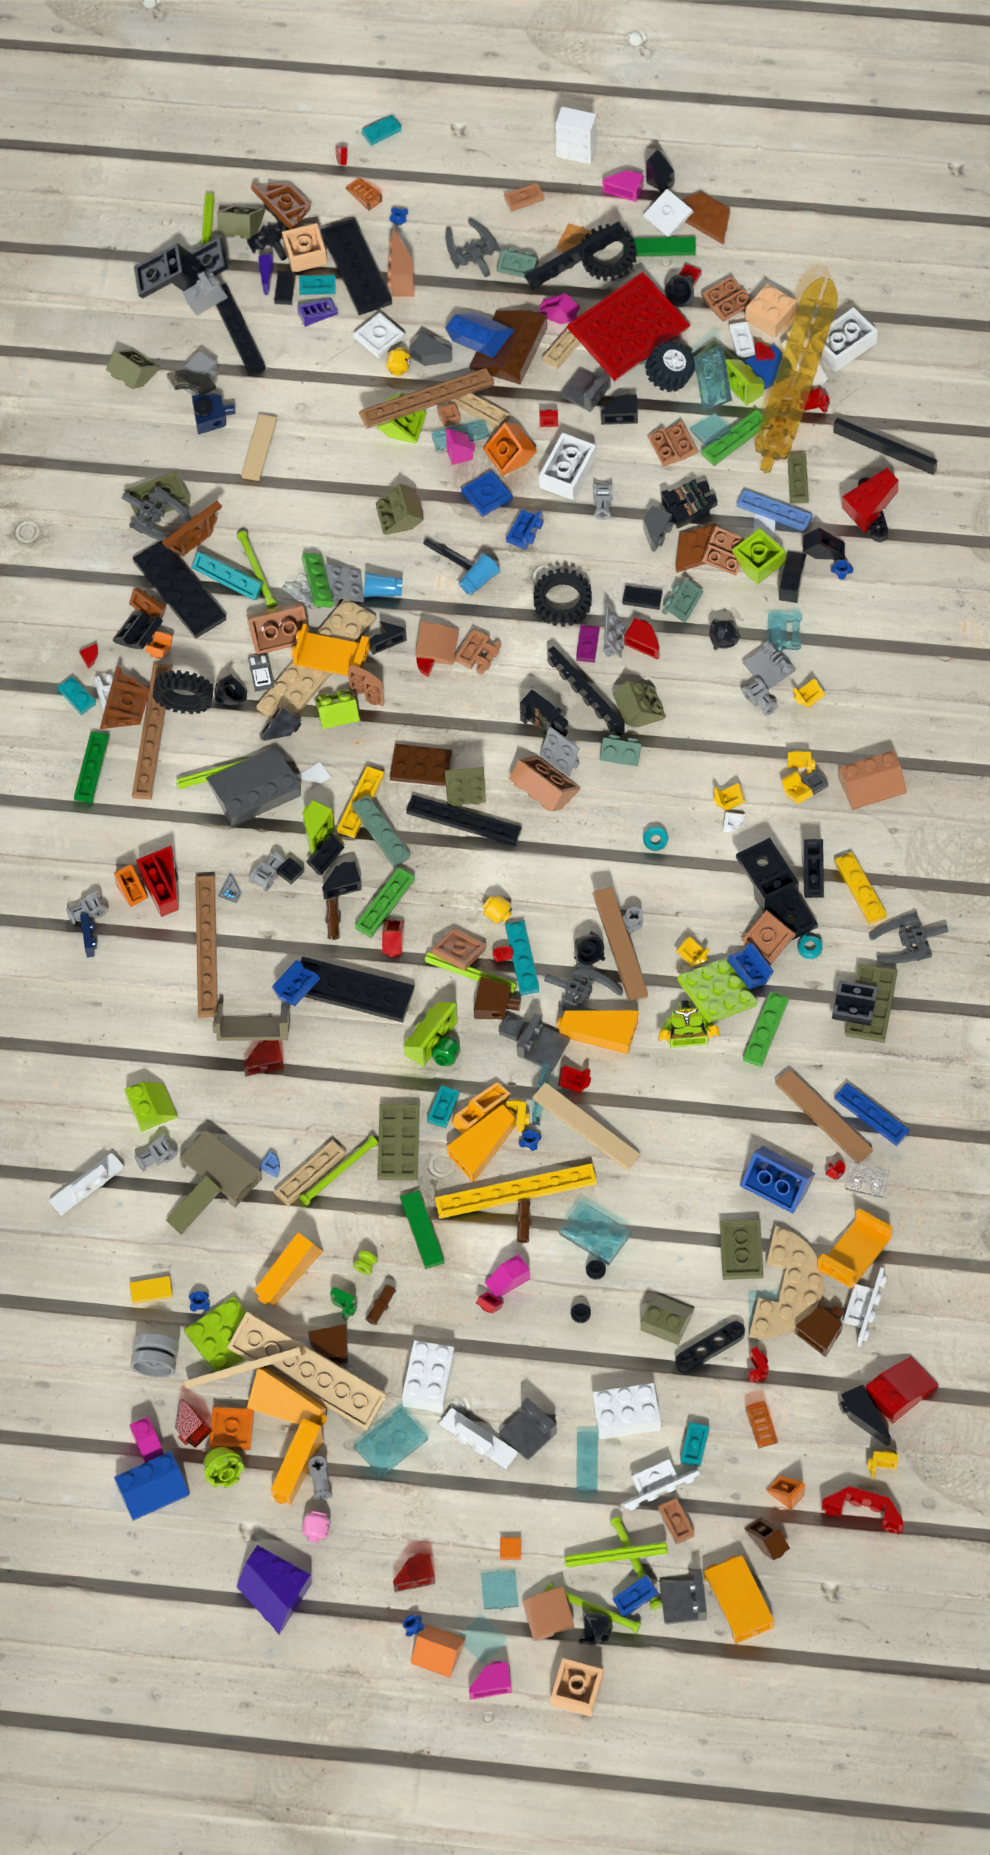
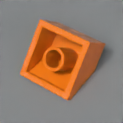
[483,423,537,475]

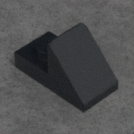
[369,621,407,655]

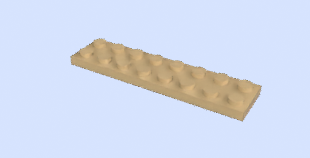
[257,599,376,718]
[227,1312,388,1431]

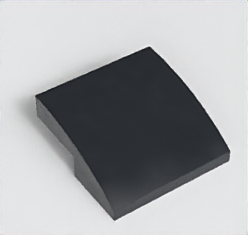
[113,612,163,649]
[832,980,878,1026]

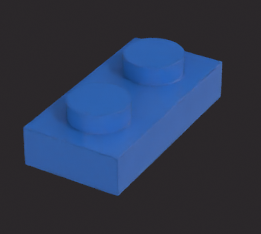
[612,1575,659,1617]

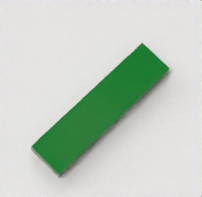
[623,237,696,257]
[74,732,110,803]
[400,1191,444,1269]

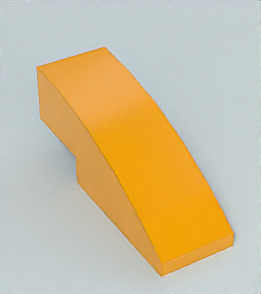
[452,1082,511,1134]

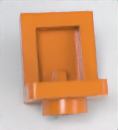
[145,630,173,659]

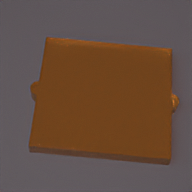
[556,223,592,252]

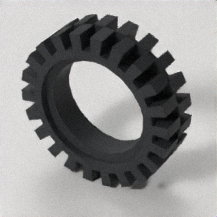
[581,224,637,281]
[533,568,592,627]
[153,670,214,714]

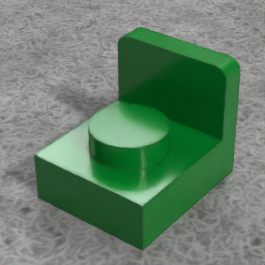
[330,1287,357,1321]

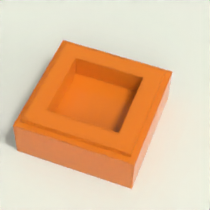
[500,1538,521,1560]

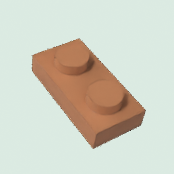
[504,183,544,212]
[658,1498,695,1545]

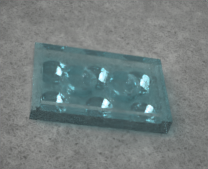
[694,347,732,410]
[559,1200,632,1265]
[354,1408,428,1478]

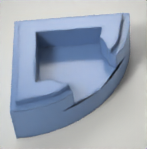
[260,1151,280,1178]

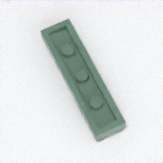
[351,795,411,867]

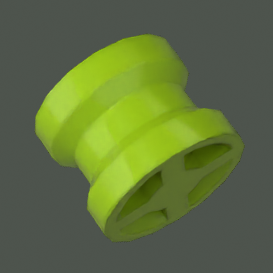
[353,1250,378,1275]

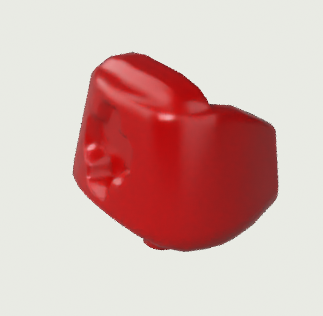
[492,946,513,962]
[825,1159,846,1180]

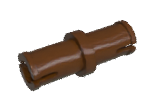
[325,899,341,940]
[516,1201,532,1243]
[365,1284,396,1326]

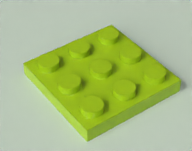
[677,958,758,1024]
[184,1296,247,1372]

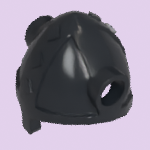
[664,275,695,307]
[709,619,741,650]
[214,674,247,706]
[574,931,606,965]
[579,1611,613,1645]

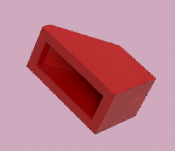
[624,618,660,660]
[382,920,405,957]

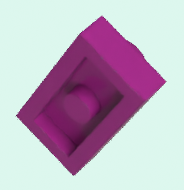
[576,625,600,663]

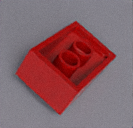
[866,1356,939,1424]

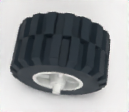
[645,341,696,392]

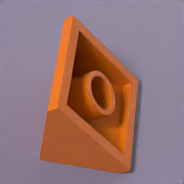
[411,1625,466,1678]

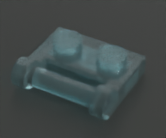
[767,612,802,650]

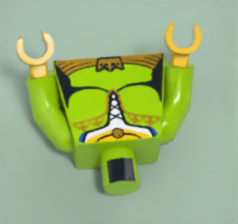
[658,1000,720,1048]

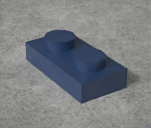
[80,913,97,958]

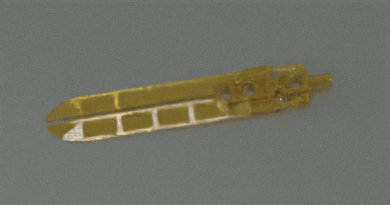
[755,278,838,473]

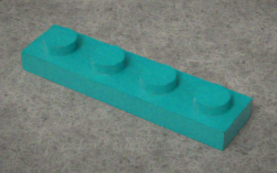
[191,550,264,600]
[505,921,539,996]

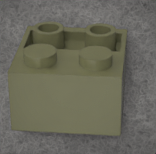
[376,484,424,535]
[612,681,666,727]

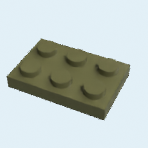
[125,471,190,520]
[445,767,486,807]
[720,1219,764,1280]

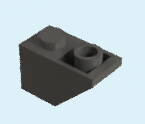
[409,332,453,366]
[643,506,674,552]

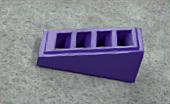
[258,254,274,295]
[297,299,338,327]

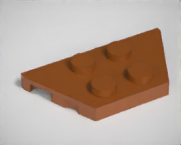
[251,183,311,230]
[681,192,730,244]
[162,501,222,557]
[676,523,719,573]
[100,666,150,729]

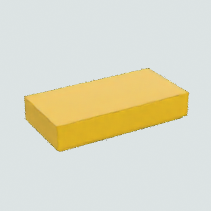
[129,1276,173,1304]

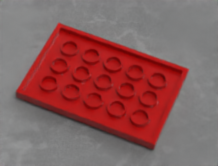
[567,272,691,381]

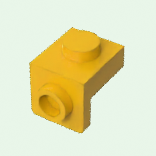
[792,679,826,708]
[787,750,815,775]
[781,771,813,805]
[713,783,746,811]
[675,936,710,967]
[506,1099,530,1132]
[867,1451,899,1478]

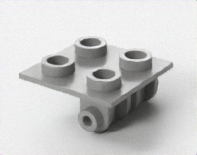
[326,564,364,604]
[604,607,625,658]
[743,641,796,690]
[540,727,580,776]

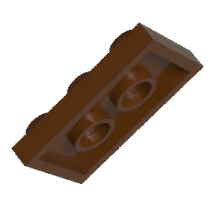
[390,744,452,787]

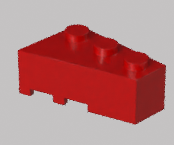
[842,468,899,533]
[136,845,179,917]

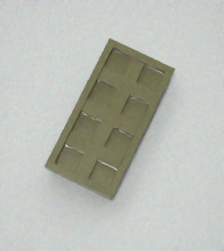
[846,964,898,1043]
[377,1104,420,1180]

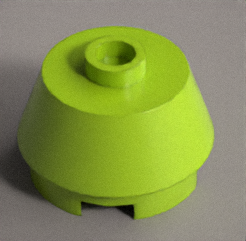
[204,1447,245,1488]

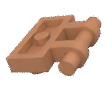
[455,629,501,675]

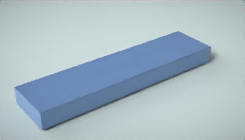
[737,489,813,532]

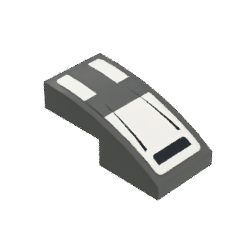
[248,654,274,692]

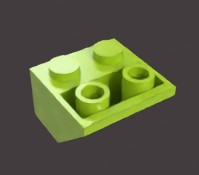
[314,689,360,729]

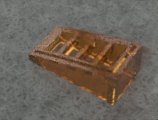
[346,178,382,211]
[745,1401,778,1449]

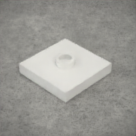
[643,189,693,238]
[353,312,405,359]

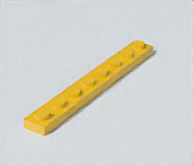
[435,1163,597,1219]

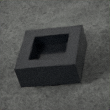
[277,857,304,885]

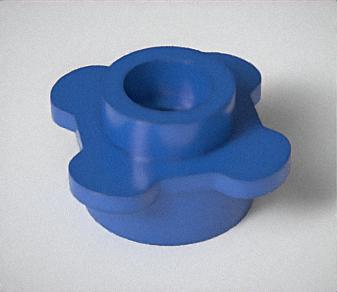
[389,207,408,225]
[831,560,853,580]
[519,1130,541,1151]
[189,1291,210,1312]
[403,1615,425,1637]

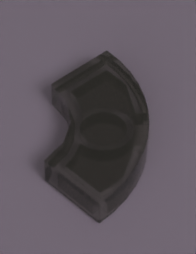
[167,370,216,396]

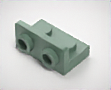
[497,248,539,278]
[662,579,704,622]

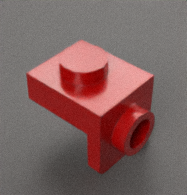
[799,388,830,413]
[558,1065,591,1093]
[748,1347,769,1383]

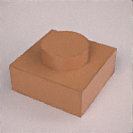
[437,403,461,427]

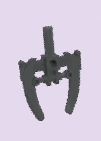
[445,218,500,277]
[122,486,192,541]
[869,912,949,963]
[544,963,623,1012]

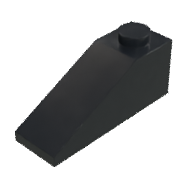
[779,551,807,603]
[803,839,824,898]
[838,1384,891,1446]

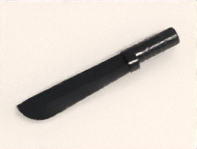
[423,538,475,571]

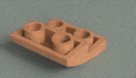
[701,276,752,322]
[647,421,698,466]
[702,526,746,576]
[415,621,459,665]
[348,664,385,706]
[523,1586,574,1641]

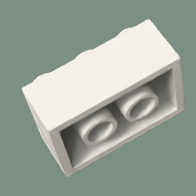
[556,107,597,164]
[812,307,878,373]
[539,433,596,500]
[402,1340,455,1413]
[592,1383,661,1439]

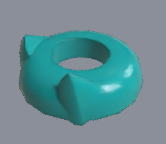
[643,827,669,851]
[797,935,823,959]

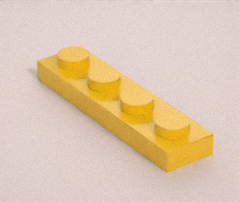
[337,766,385,838]
[834,852,887,925]

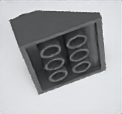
[206,747,301,827]

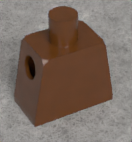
[474,977,521,1020]
[795,1306,844,1357]
[308,1324,348,1366]

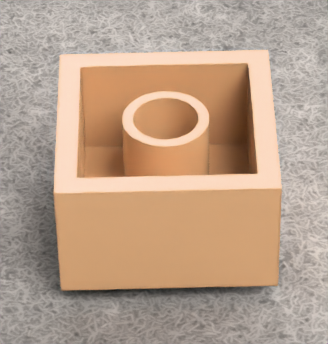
[282,223,327,272]
[745,284,797,338]
[551,1658,604,1717]

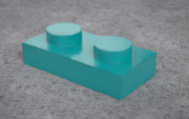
[362,115,402,146]
[299,275,336,295]
[57,677,96,715]
[427,1086,460,1129]
[680,1422,710,1467]

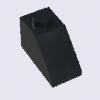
[646,150,675,193]
[601,394,638,425]
[803,528,845,560]
[259,704,301,741]
[322,861,362,900]

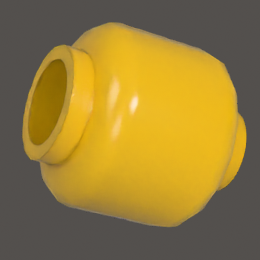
[386,347,411,376]
[482,895,512,924]

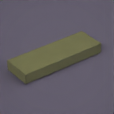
[787,453,809,504]
[166,1175,222,1234]

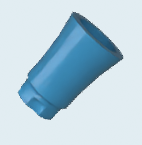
[459,554,500,595]
[364,571,403,597]

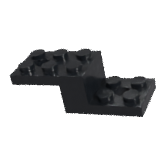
[134,237,228,299]
[736,838,818,941]

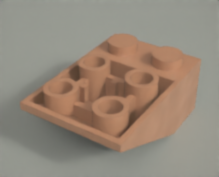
[387,231,415,297]

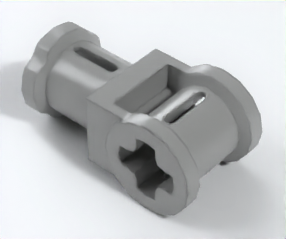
[594,483,613,520]
[741,678,778,716]
[249,852,285,891]
[66,892,108,925]
[622,907,643,935]
[134,1136,177,1172]
[308,1456,332,1501]

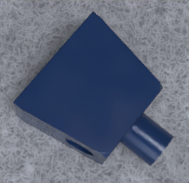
[192,395,236,435]

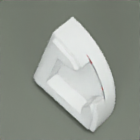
[723,812,745,832]

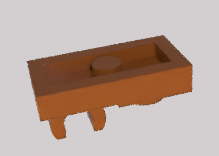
[129,587,166,619]

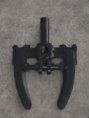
[246,204,289,261]

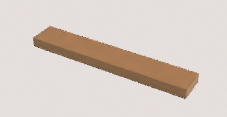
[592,887,649,1002]
[775,1069,873,1164]

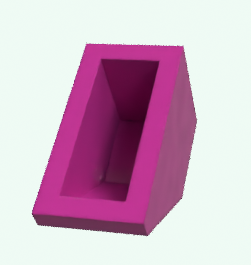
[603,170,644,202]
[537,293,580,324]
[445,429,475,465]
[485,1254,530,1298]
[129,1417,164,1463]
[469,1661,512,1700]

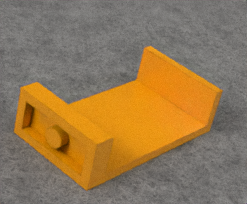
[291,624,370,676]
[818,1208,892,1289]
[704,1555,774,1644]

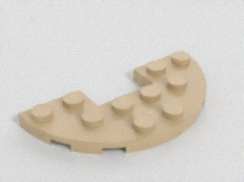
[749,1226,824,1339]

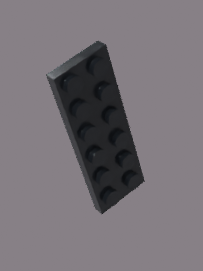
[320,218,392,316]
[132,541,227,639]
[300,956,415,1023]

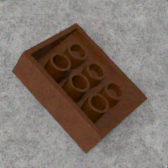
[469,310,547,385]

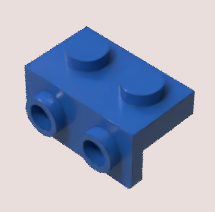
[506,510,544,550]
[727,943,774,989]
[272,960,320,1006]

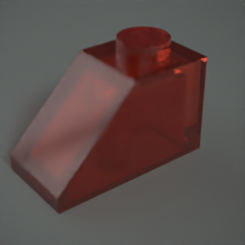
[243,1040,284,1077]
[175,1398,213,1448]
[393,1553,436,1593]

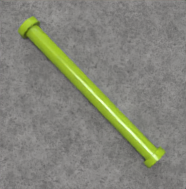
[237,531,278,609]
[299,1136,378,1206]
[610,1517,662,1610]
[545,1582,642,1634]

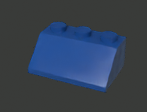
[445,312,514,358]
[740,1146,815,1214]
[114,1451,190,1521]

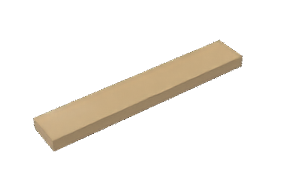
[532,1082,641,1171]
[184,1346,306,1389]

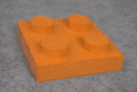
[209,1407,254,1451]

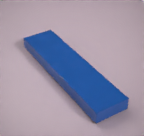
[834,1083,909,1146]

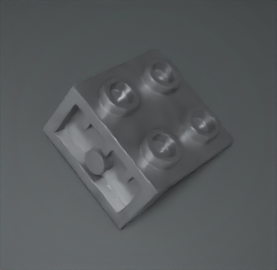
[561,369,611,412]
[517,1014,570,1071]
[499,1397,557,1460]
[660,1572,707,1625]

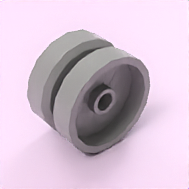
[130,1333,179,1378]

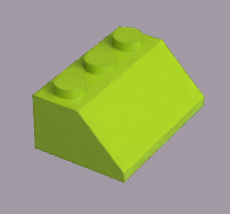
[403,1002,458,1067]

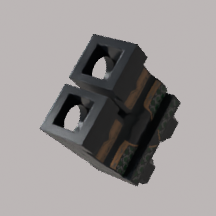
[661,479,718,529]
[520,690,568,737]

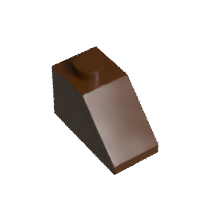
[744,1517,790,1560]

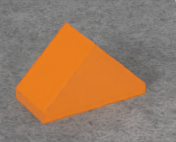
[114,864,148,907]
[766,1475,805,1510]

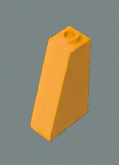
[557,1010,639,1054]
[447,1104,516,1183]
[254,1232,323,1306]
[247,1366,328,1427]
[271,1419,324,1505]

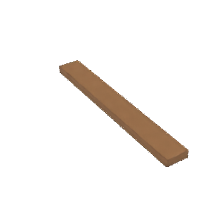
[358,368,494,429]
[132,664,173,800]
[195,875,218,1018]

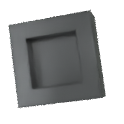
[801,769,828,796]
[499,1015,525,1041]

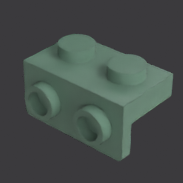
[600,734,643,767]

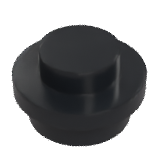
[194,399,213,417]
[586,1260,606,1280]
[571,1303,591,1323]

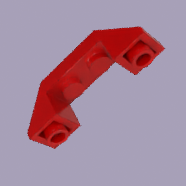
[821,1486,904,1534]

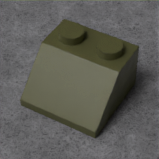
[217,205,265,239]
[106,348,161,389]
[641,1294,694,1345]

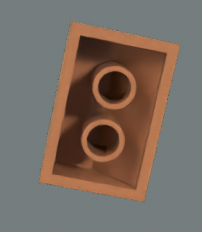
[246,601,309,655]
[839,750,907,810]
[509,755,581,811]

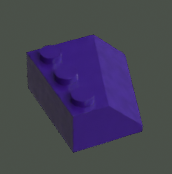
[237,1545,312,1635]

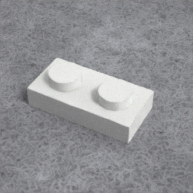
[729,322,755,358]

